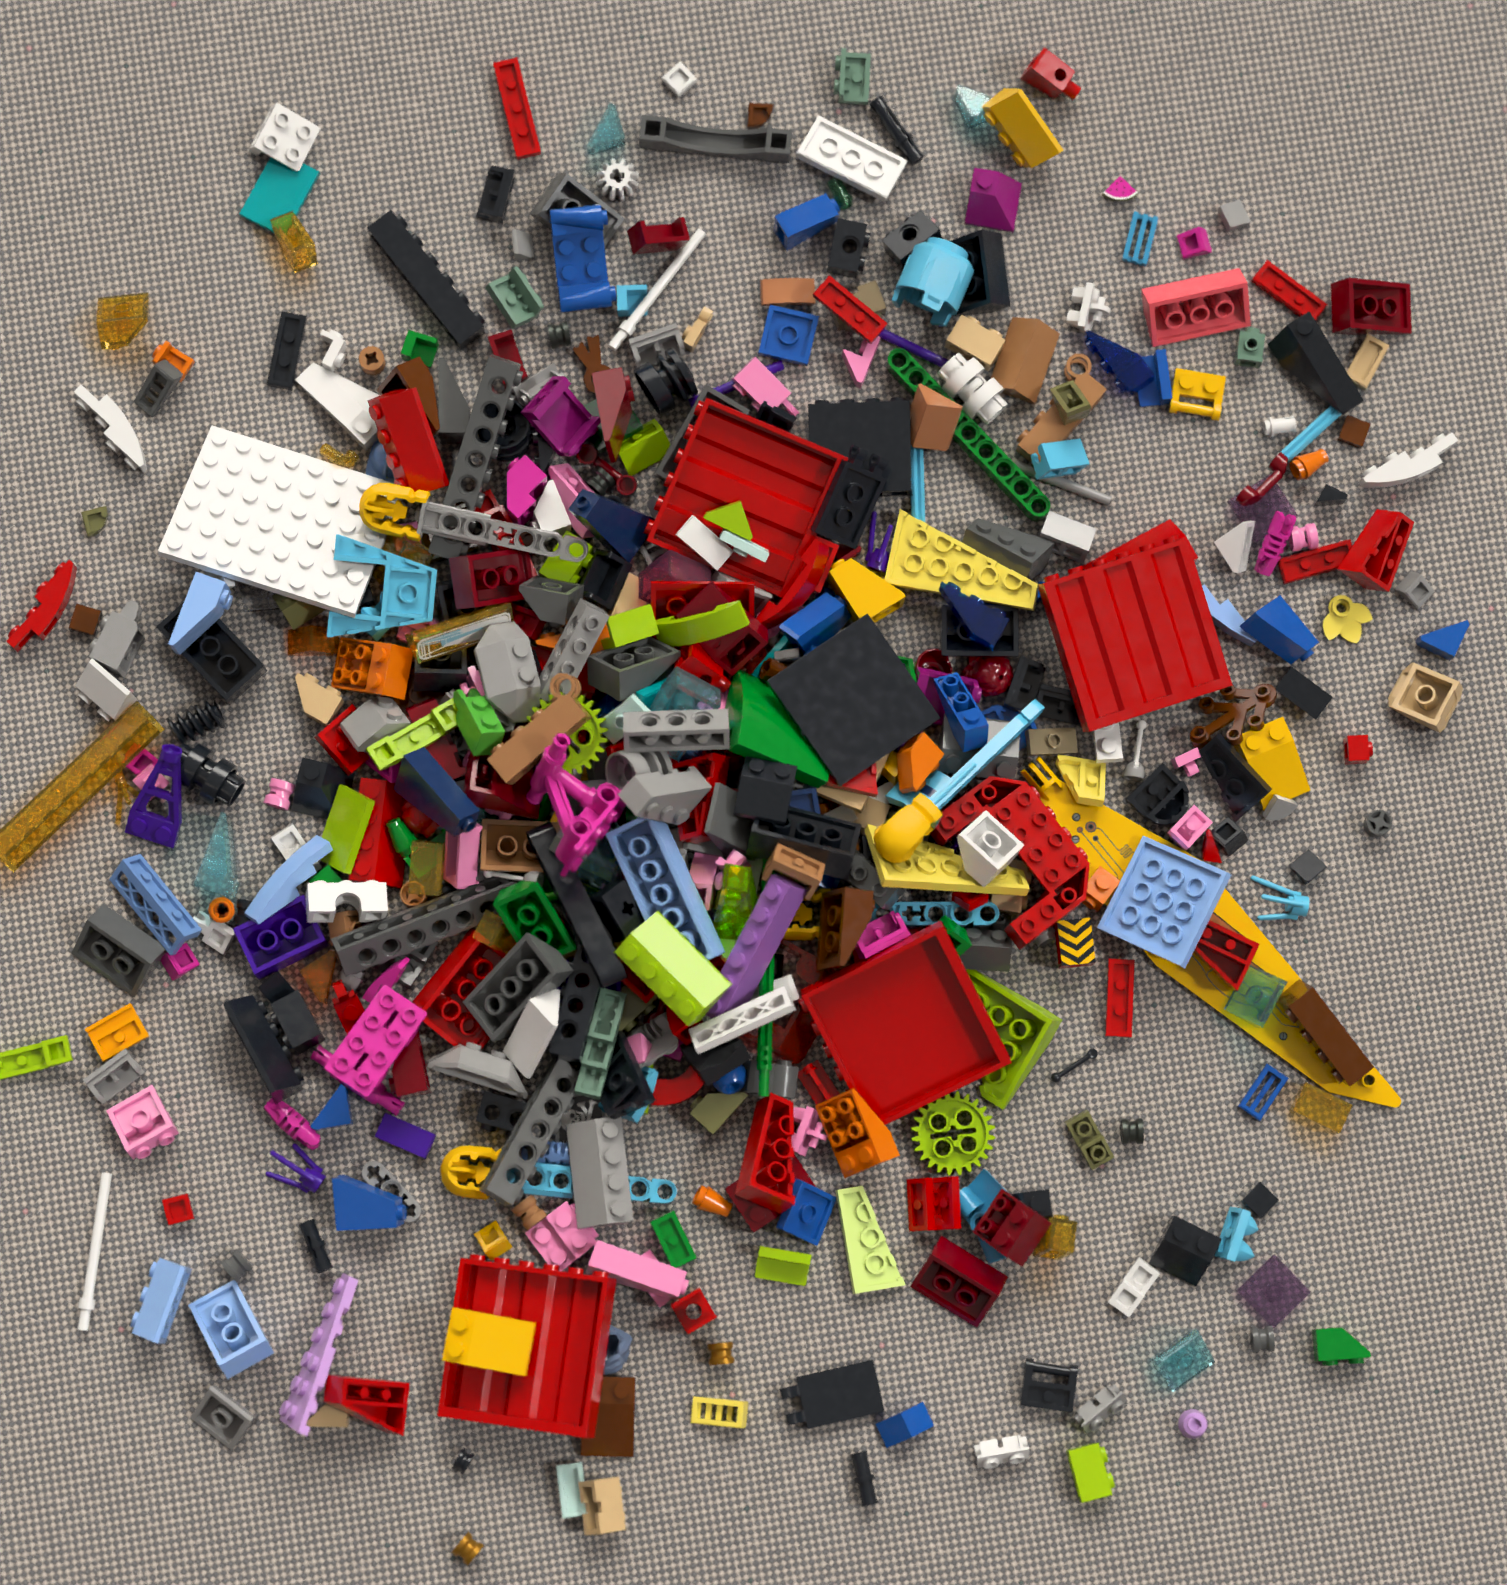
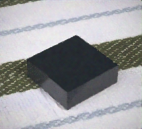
[1241,1182,1279,1219]

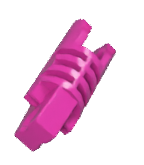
[1254,511,1296,577]
[264,1098,321,1151]

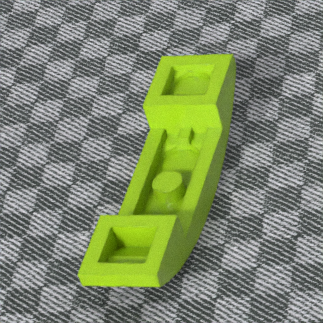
[656,600,750,646]
[365,698,458,771]
[0,1035,73,1080]

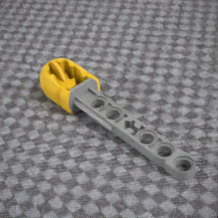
[359,483,588,562]

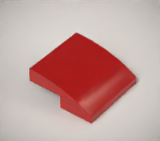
[907,1176,961,1232]

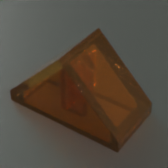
[288,625,339,656]
[300,951,337,1005]

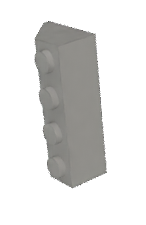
[566,1117,633,1229]

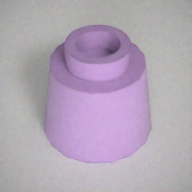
[1178,1409,1207,1439]

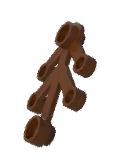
[1189,684,1277,749]

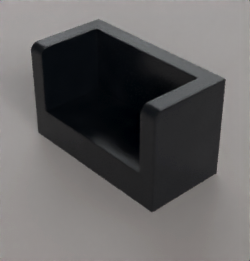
[580,549,632,611]

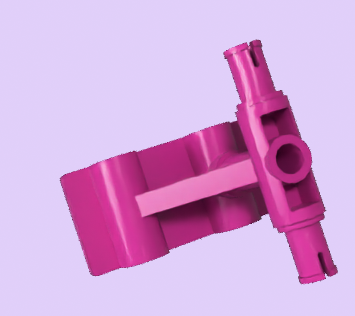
[526,733,626,877]
[310,985,427,1116]

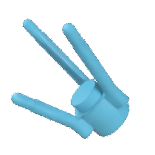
[1251,876,1309,920]

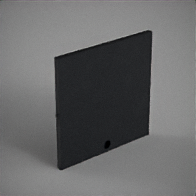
[766,613,940,787]

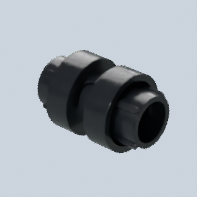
[179,743,246,806]

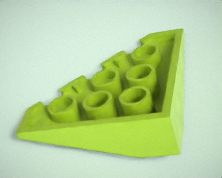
[966,969,1062,1110]

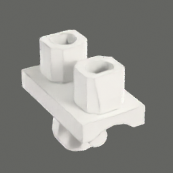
[1066,282,1111,334]

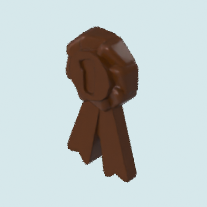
[573,335,611,394]

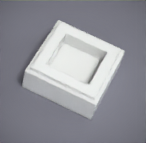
[662,62,697,98]

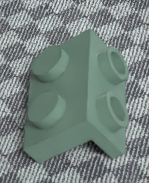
[834,48,871,105]
[485,266,544,329]

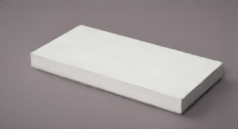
[796,116,908,202]

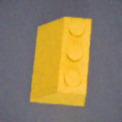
[981,88,1063,168]

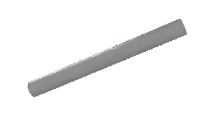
[1016,460,1112,506]

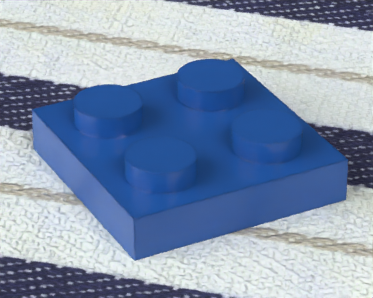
[758,305,819,366]
[776,1179,837,1246]

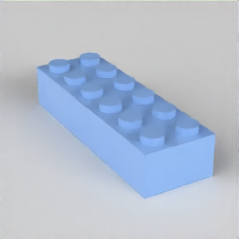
[606,817,725,960]

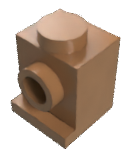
[328,910,362,946]

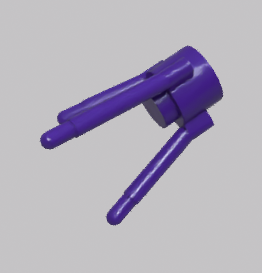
[865,511,893,573]
[266,1143,326,1194]

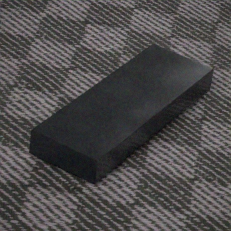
[267,311,307,391]

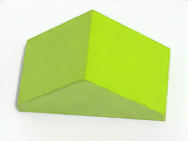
[703,500,753,541]

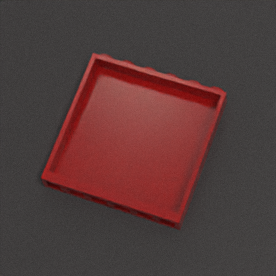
[799,920,1012,1125]

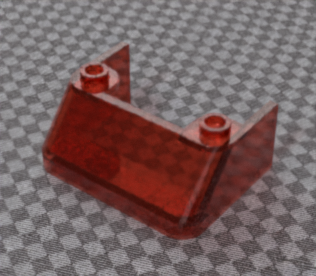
[739,938,836,1065]

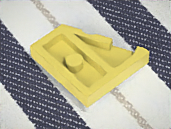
[1055,754,1106,807]

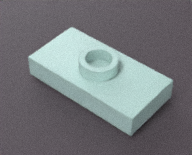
[719,528,769,562]
[600,693,650,744]
[556,1462,586,1519]

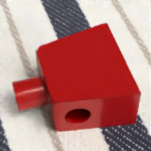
[1020,47,1081,100]
[674,643,731,693]

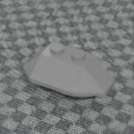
[474,621,541,724]
[425,1041,528,1099]

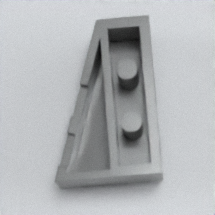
[618,766,712,825]

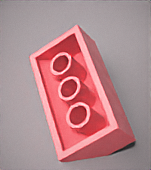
[1141,268,1251,347]

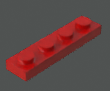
[493,57,541,160]

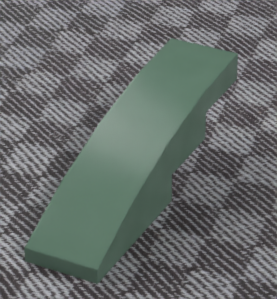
[574,988,627,1100]

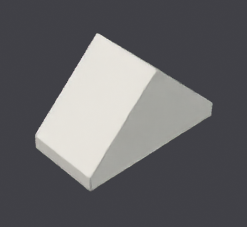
[1214,520,1255,573]

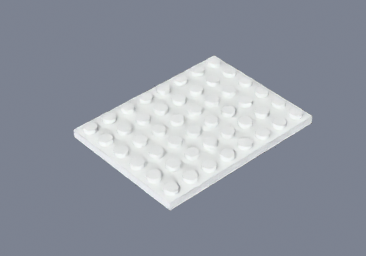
[158,426,402,618]

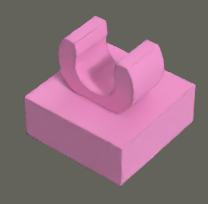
[1171,747,1201,777]
[132,763,170,801]

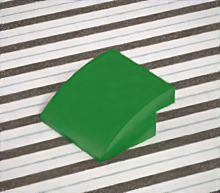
[725,670,829,789]

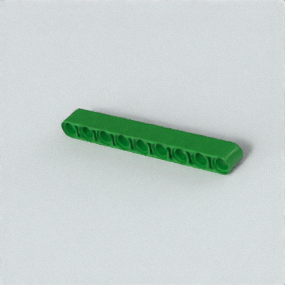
[887,348,1051,522]

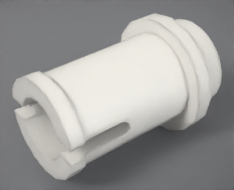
[1263,416,1296,437]

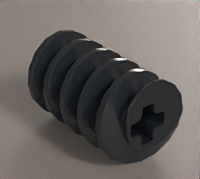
[166,697,225,744]

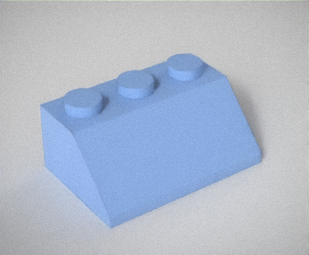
[130,1258,192,1344]

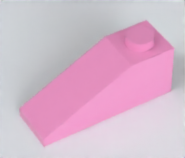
[548,463,596,539]

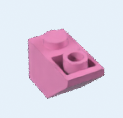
[689,852,721,911]

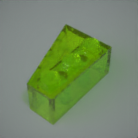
[712,863,758,940]

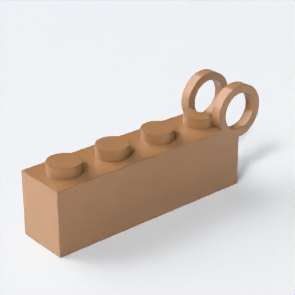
[1016,353,1107,464]
[487,673,592,785]

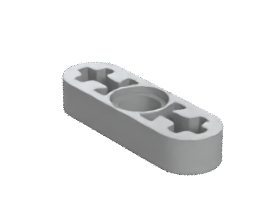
[362,1161,422,1223]

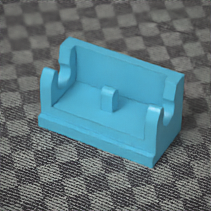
[1031,438,1090,480]

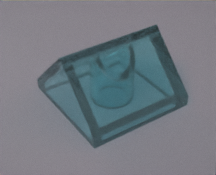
[1224,965,1287,1029]
[1149,1328,1215,1392]

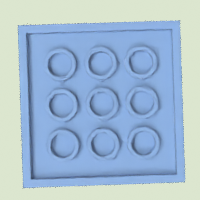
[1097,836,1231,968]

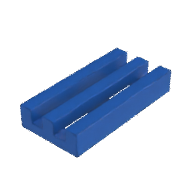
[1237,1064,1289,1121]

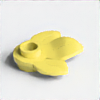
[1323,595,1372,643]

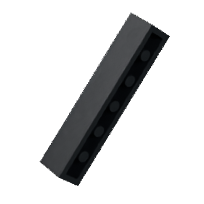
[367,210,485,351]

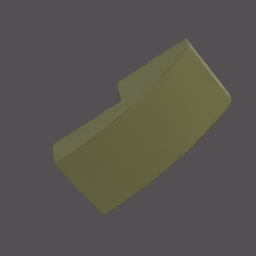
[1064,1109,1115,1170]

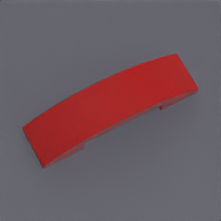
[756,538,829,629]

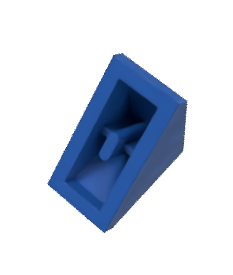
[1415,620,1470,661]
[310,1084,353,1131]
[876,1402,934,1448]

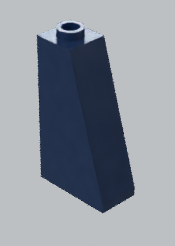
[568,489,654,563]
[394,747,480,837]

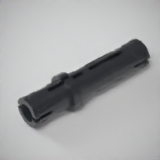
[869,96,924,166]

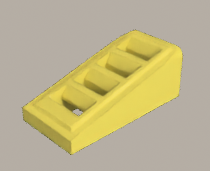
[691,1396,748,1429]

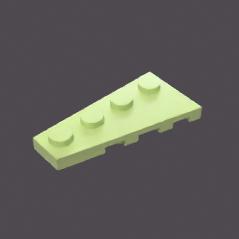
[835,1186,906,1294]

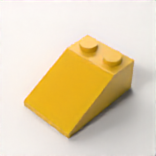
[1234,717,1311,811]
[442,1307,536,1376]

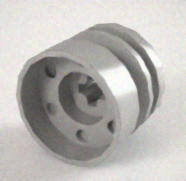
[605,749,673,790]

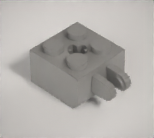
[88,600,145,678]

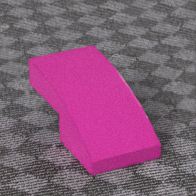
[362,957,410,1003]

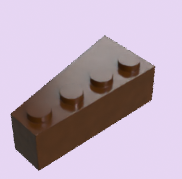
[1275,979,1374,1086]

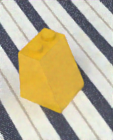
[828,558,906,623]

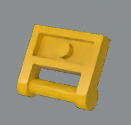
[1169,368,1226,421]

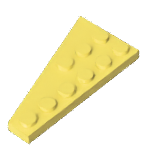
[884,509,1039,611]
[865,824,1030,896]

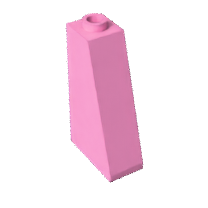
[585,1240,689,1300]

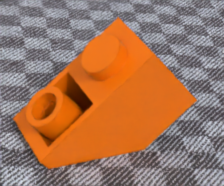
[896,732,944,794]

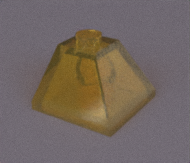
[96,292,149,350]

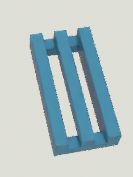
[1121,211,1158,267]

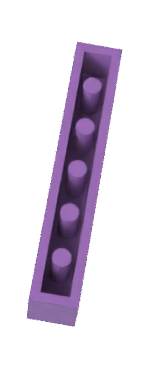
[705,874,808,1019]

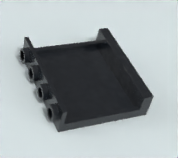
[808,397,913,497]

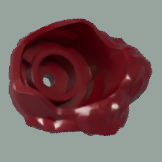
[961,657,1013,697]

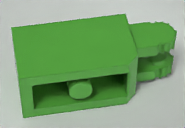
[453,688,505,756]

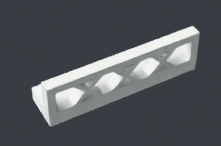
[689,986,796,1054]

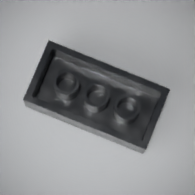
[156,602,267,705]

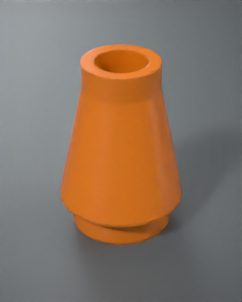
[1289,449,1329,480]
[208,897,235,923]
[692,1185,733,1218]

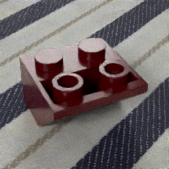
[973,1188,1052,1267]

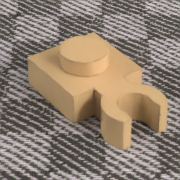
[682,306,713,353]

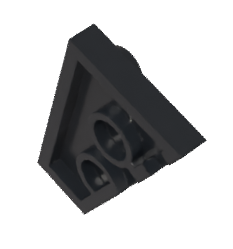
[1199,733,1272,822]

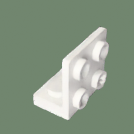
[248,103,320,172]

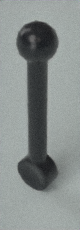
[1051,1049,1098,1083]

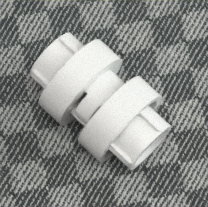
[937,353,1008,425]

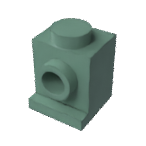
[1234,327,1265,369]

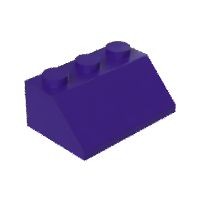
[233,895,329,980]

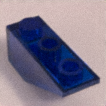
[1084,330,1154,398]
[938,582,1009,650]

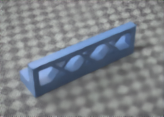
[109,854,202,956]

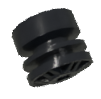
[633,348,698,416]
[478,401,532,462]

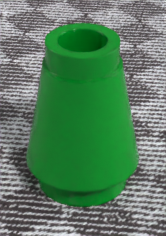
[386,817,419,857]

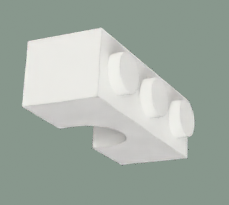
[305,880,388,923]

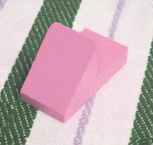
[842,336,881,389]
[1166,805,1213,851]

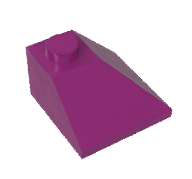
[964,167,1022,233]

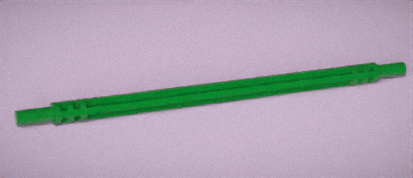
[756,859,777,1097]

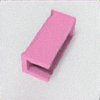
[443,822,483,889]

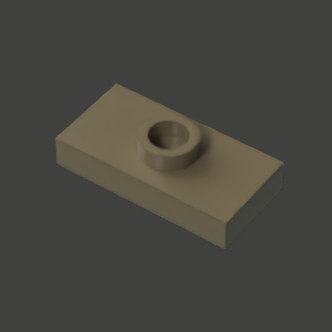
[1025,727,1078,756]

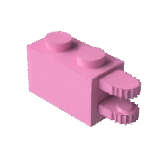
[732,357,799,417]

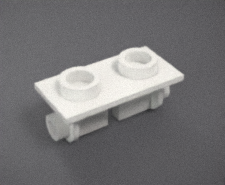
[974,1435,1029,1469]

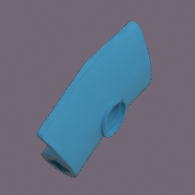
[960,1169,1006,1264]

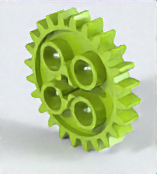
[524,692,609,775]
[911,1091,996,1176]

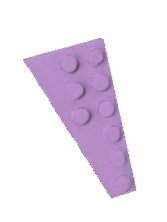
[279,1273,358,1436]

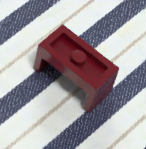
[627,217,690,255]
[488,329,528,390]

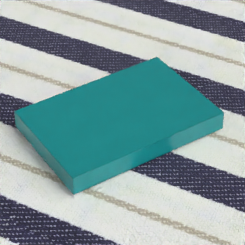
[239,157,320,239]

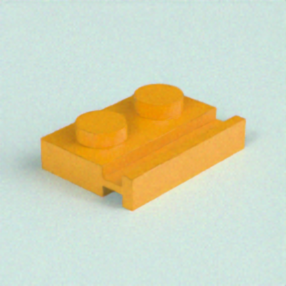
[85,1003,150,1062]

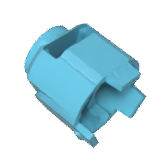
[892,237,974,327]

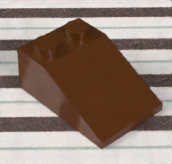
[376,356,440,436]
[816,887,875,971]
[581,1376,636,1457]

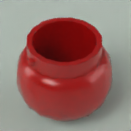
[400,800,439,838]

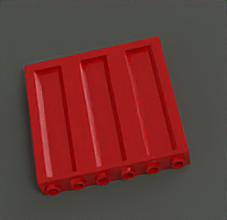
[644,397,849,598]
[1037,535,1233,732]
[437,1254,617,1438]

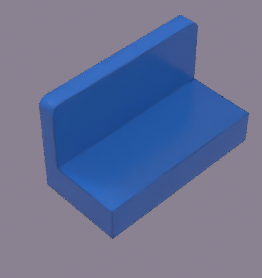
[1133,349,1172,407]

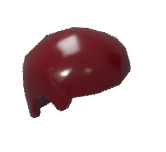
[914,648,953,674]

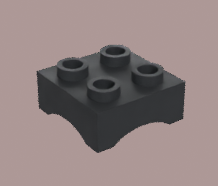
[679,1037,751,1087]

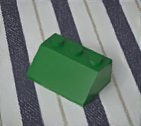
[493,881,577,955]

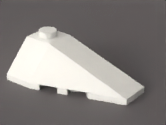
[295,362,380,451]

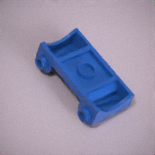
[549,204,616,312]

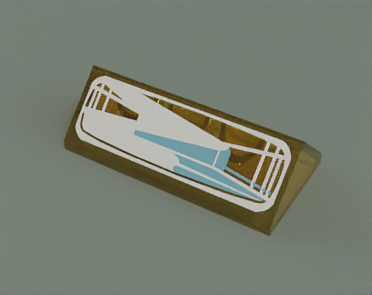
[404,602,514,664]

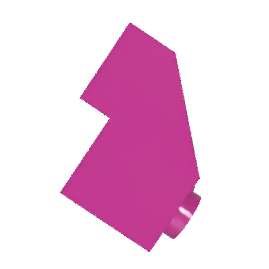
[507,455,547,526]

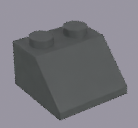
[519,576,584,627]

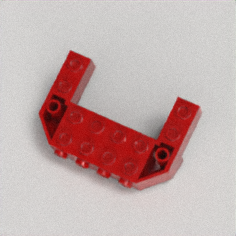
[930,776,1090,950]

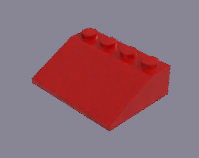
[651,581,755,649]
[412,928,506,1050]

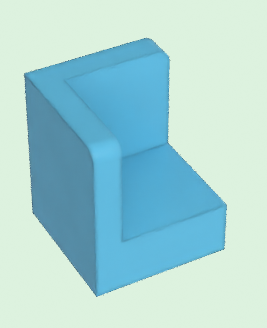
[617,285,648,317]

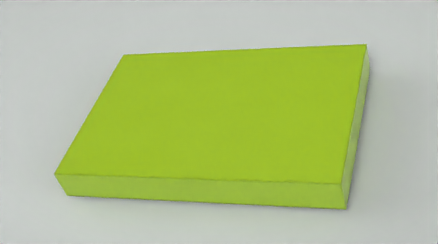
[320,784,375,874]

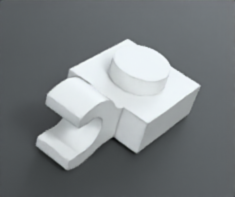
[193,911,235,954]

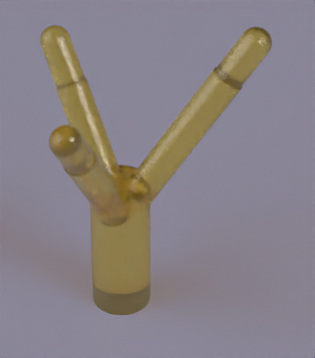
[110,764,149,825]

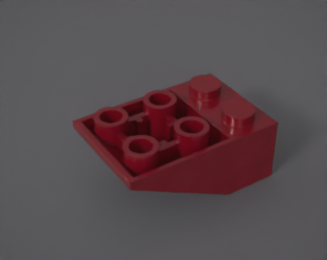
[676,581,768,676]
[464,752,540,820]

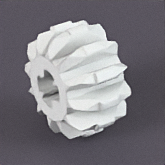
[596,158,639,201]

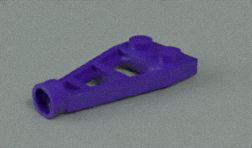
[125,744,182,848]

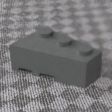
[962,518,1055,580]

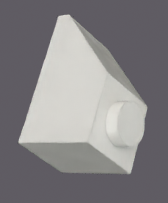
[530,480,572,542]

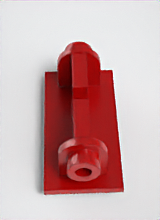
[798,1059,840,1105]

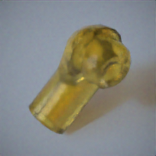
[319,443,359,468]

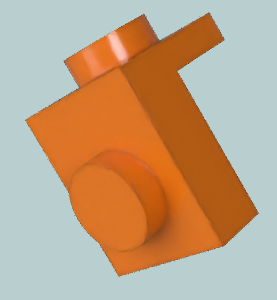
[152,341,195,383]
[1083,866,1120,911]

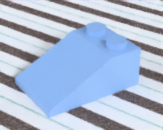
[168,572,233,655]
[188,1280,274,1379]

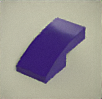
[375,1113,436,1159]

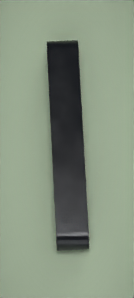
[526,821,627,989]

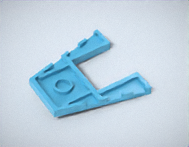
[327,534,437,637]

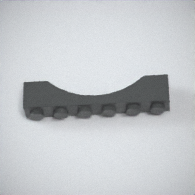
[639,115,793,163]

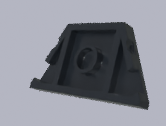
[600,1030,656,1119]

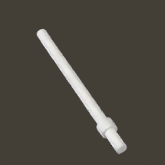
[608,229,706,351]
[78,1173,112,1331]

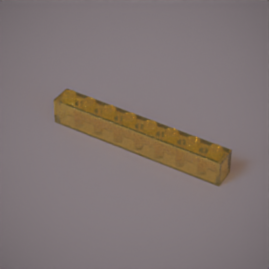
[0,701,165,873]

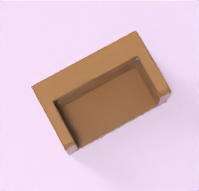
[761,843,826,900]

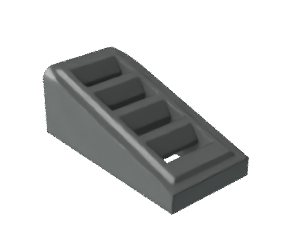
[133,360,183,418]

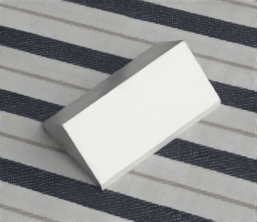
[503,989,560,1079]

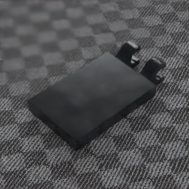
[810,444,889,549]
[780,1360,885,1429]

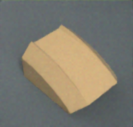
[1388,663,1463,733]

